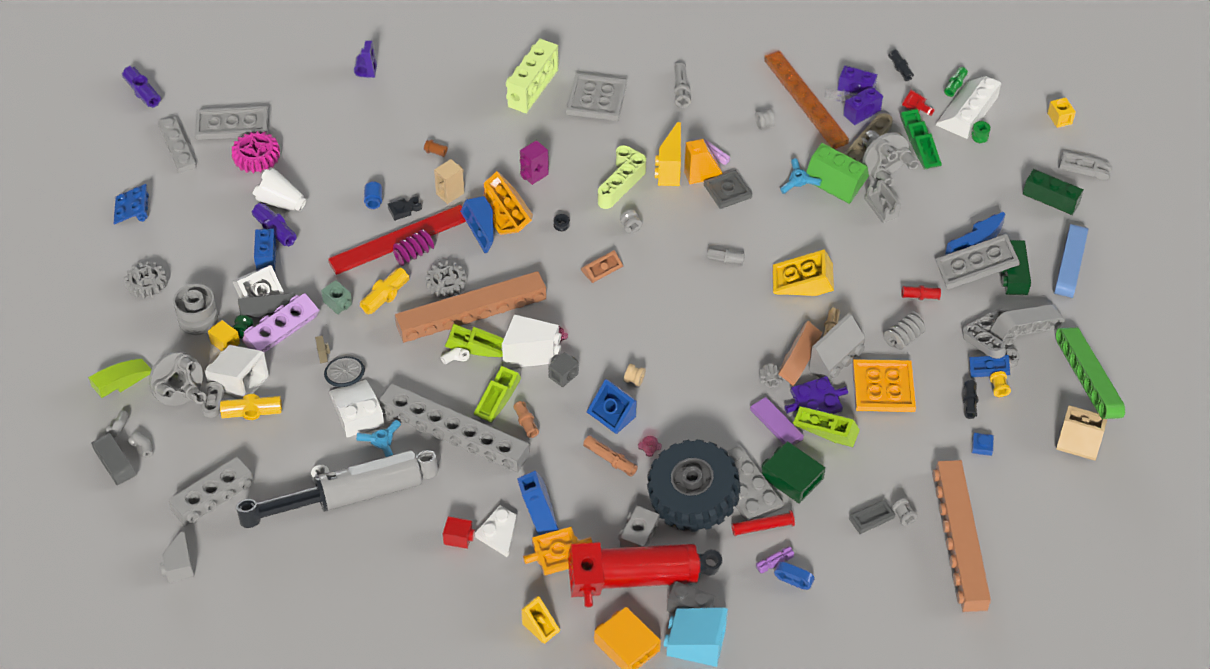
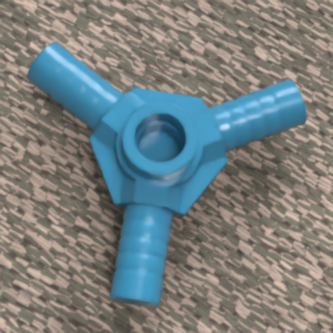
[780,158,822,194]
[356,420,401,457]

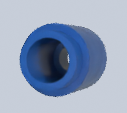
[364,182,382,209]

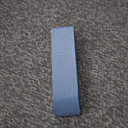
[1054,224,1089,298]

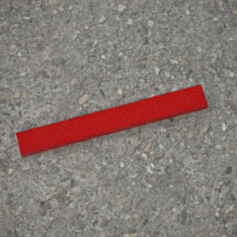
[328,204,466,275]

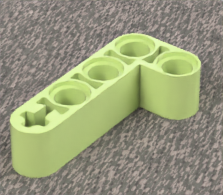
[598,145,646,209]

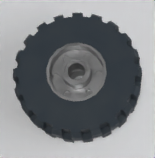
[647,439,741,532]

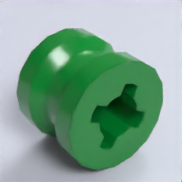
[971,121,991,143]

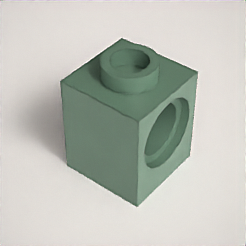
[321,280,352,314]

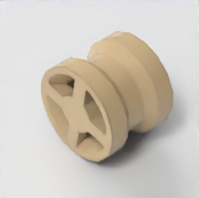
[624,364,646,387]

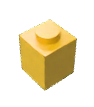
[208,320,240,351]

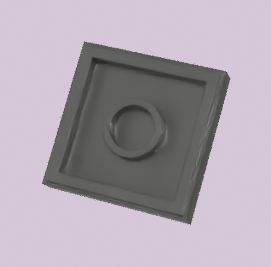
[704,170,752,209]

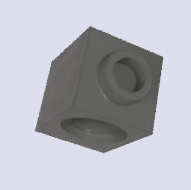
[548,352,579,388]

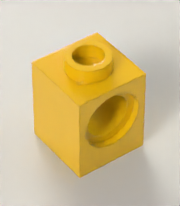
[1047,98,1076,128]

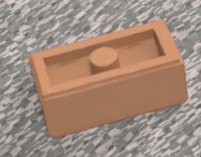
[581,250,623,283]

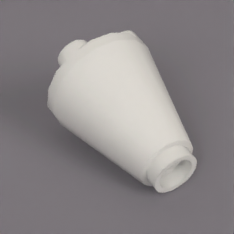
[253,169,307,212]

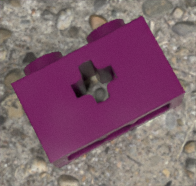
[520,140,549,185]

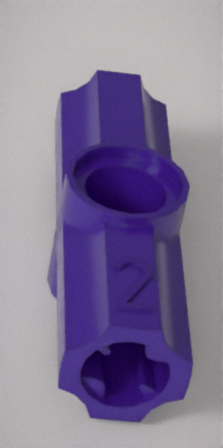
[122,66,161,108]
[252,203,297,247]

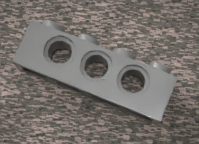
[168,457,253,526]

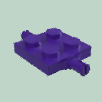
[784,376,848,414]

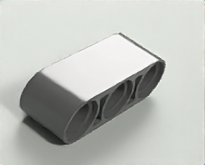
[91,433,136,486]

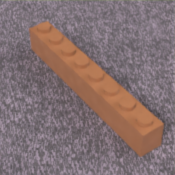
[395,271,546,343]
[933,460,991,612]

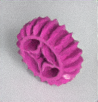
[231,131,280,174]

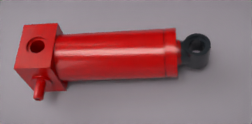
[568,542,723,608]

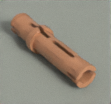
[583,435,638,477]

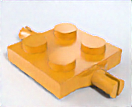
[523,527,593,576]

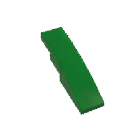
[900,109,942,169]

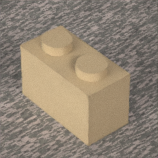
[434,159,464,204]

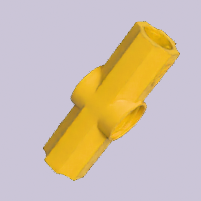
[360,267,409,315]
[220,394,282,420]

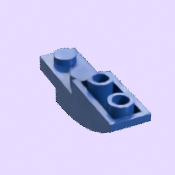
[945,212,1005,255]

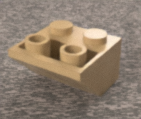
[1056,405,1107,461]

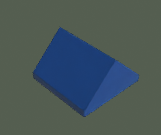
[587,379,637,434]

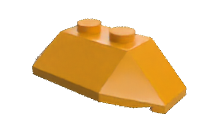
[483,171,533,235]

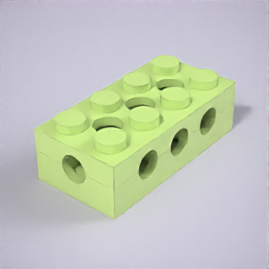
[506,39,558,114]

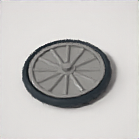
[324,356,365,387]

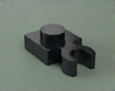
[388,196,422,221]

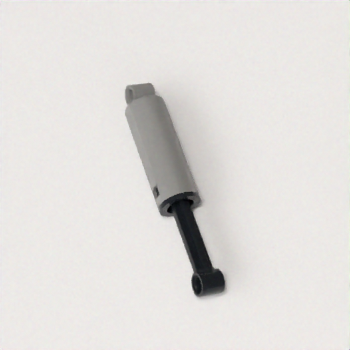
[236,450,438,528]

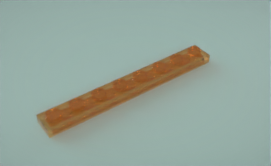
[764,51,849,149]

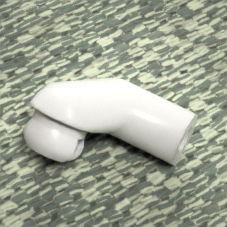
[440,348,470,365]

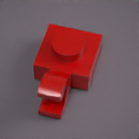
[902,90,935,116]

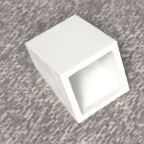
[502,315,561,368]
[205,345,269,399]

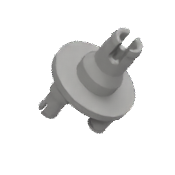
[862,130,919,188]
[149,352,206,406]

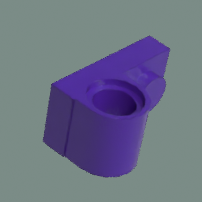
[354,41,377,78]

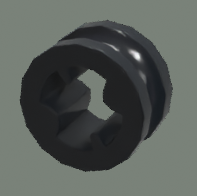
[553,214,570,231]

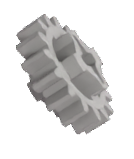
[124,261,167,298]
[425,261,467,298]

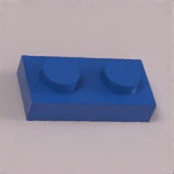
[969,355,1010,378]

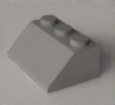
[809,313,865,381]

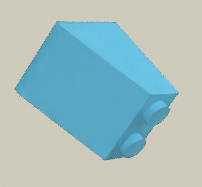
[664,608,728,667]

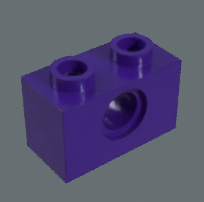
[837,65,878,96]
[843,86,883,125]

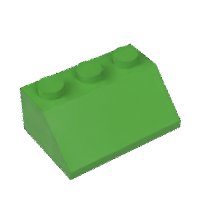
[806,143,869,204]

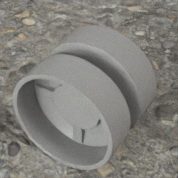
[173,283,218,335]

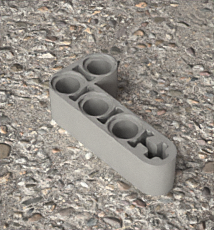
[989,305,1065,349]

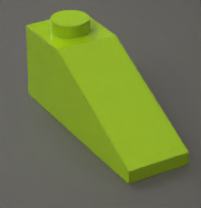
[793,406,860,447]

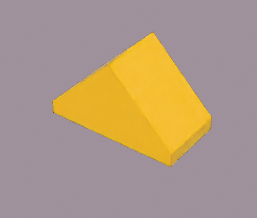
[522,596,560,644]

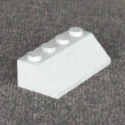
[936,76,1001,139]

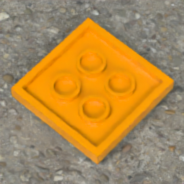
[853,359,916,412]

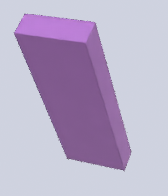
[750,397,804,445]

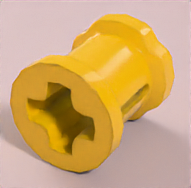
[990,371,1011,397]

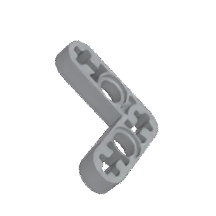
[963,308,1008,358]

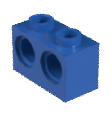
[254,229,277,271]

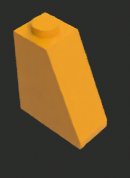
[684,139,723,185]

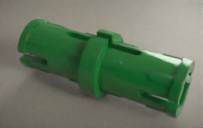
[944,67,968,97]

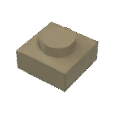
[315,335,330,364]

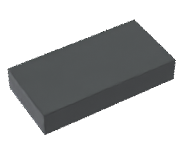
[849,500,895,534]

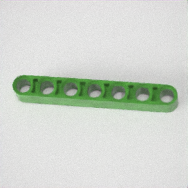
[1056,327,1125,419]

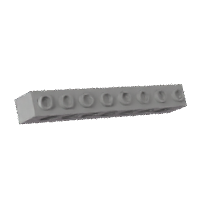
[379,383,529,473]

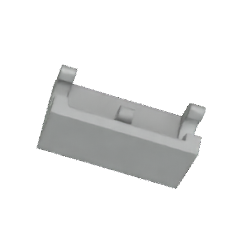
[864,180,901,223]

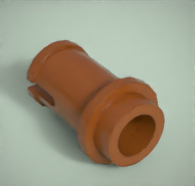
[424,140,448,157]

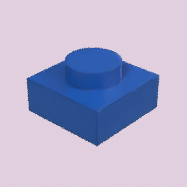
[972,433,994,456]

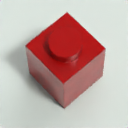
[443,516,475,549]

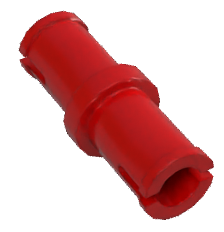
[901,285,941,300]

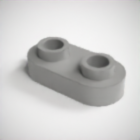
[201,381,224,418]

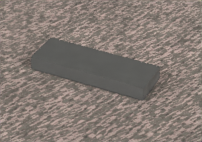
[238,293,297,317]

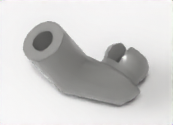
[106,411,129,437]
[128,432,153,457]

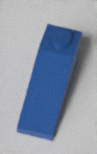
[461,196,493,253]

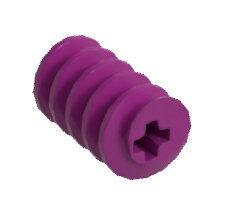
[393,230,434,266]

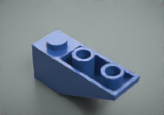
[517,470,559,535]

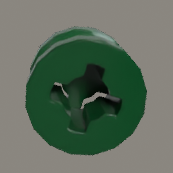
[232,315,254,339]

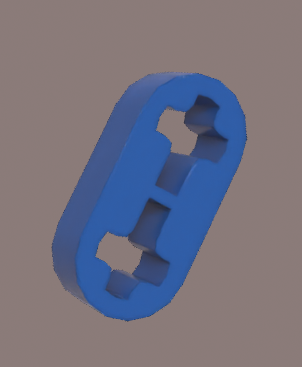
[774,562,815,590]

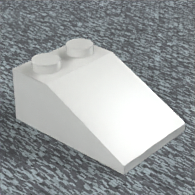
[329,380,384,438]

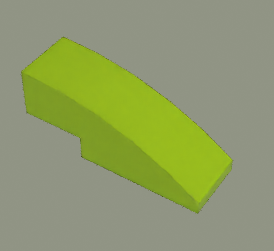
[445,324,504,357]
[88,359,152,398]
[473,366,521,423]

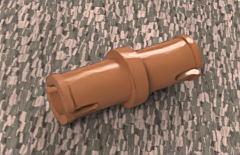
[513,401,539,438]

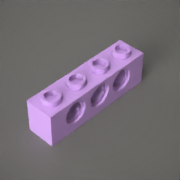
[242,293,319,353]

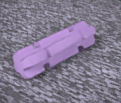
[704,140,730,165]

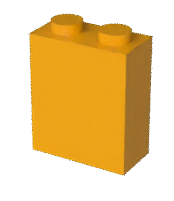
[594,607,661,669]

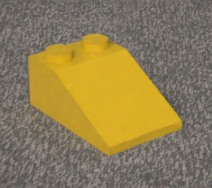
[655,122,681,186]
[773,249,834,296]

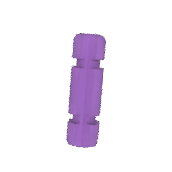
[756,547,794,573]

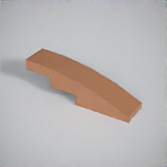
[778,321,823,386]

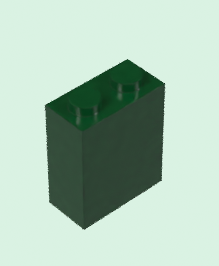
[761,441,826,504]

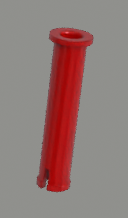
[731,510,795,536]

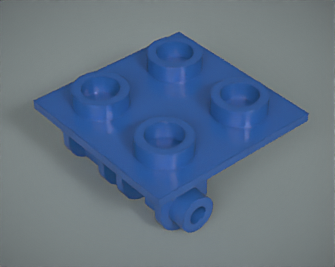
[113,184,149,224]

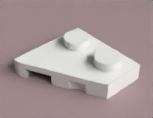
[475,505,517,557]

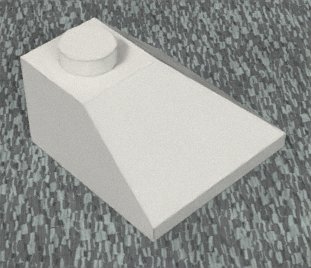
[232,265,284,298]

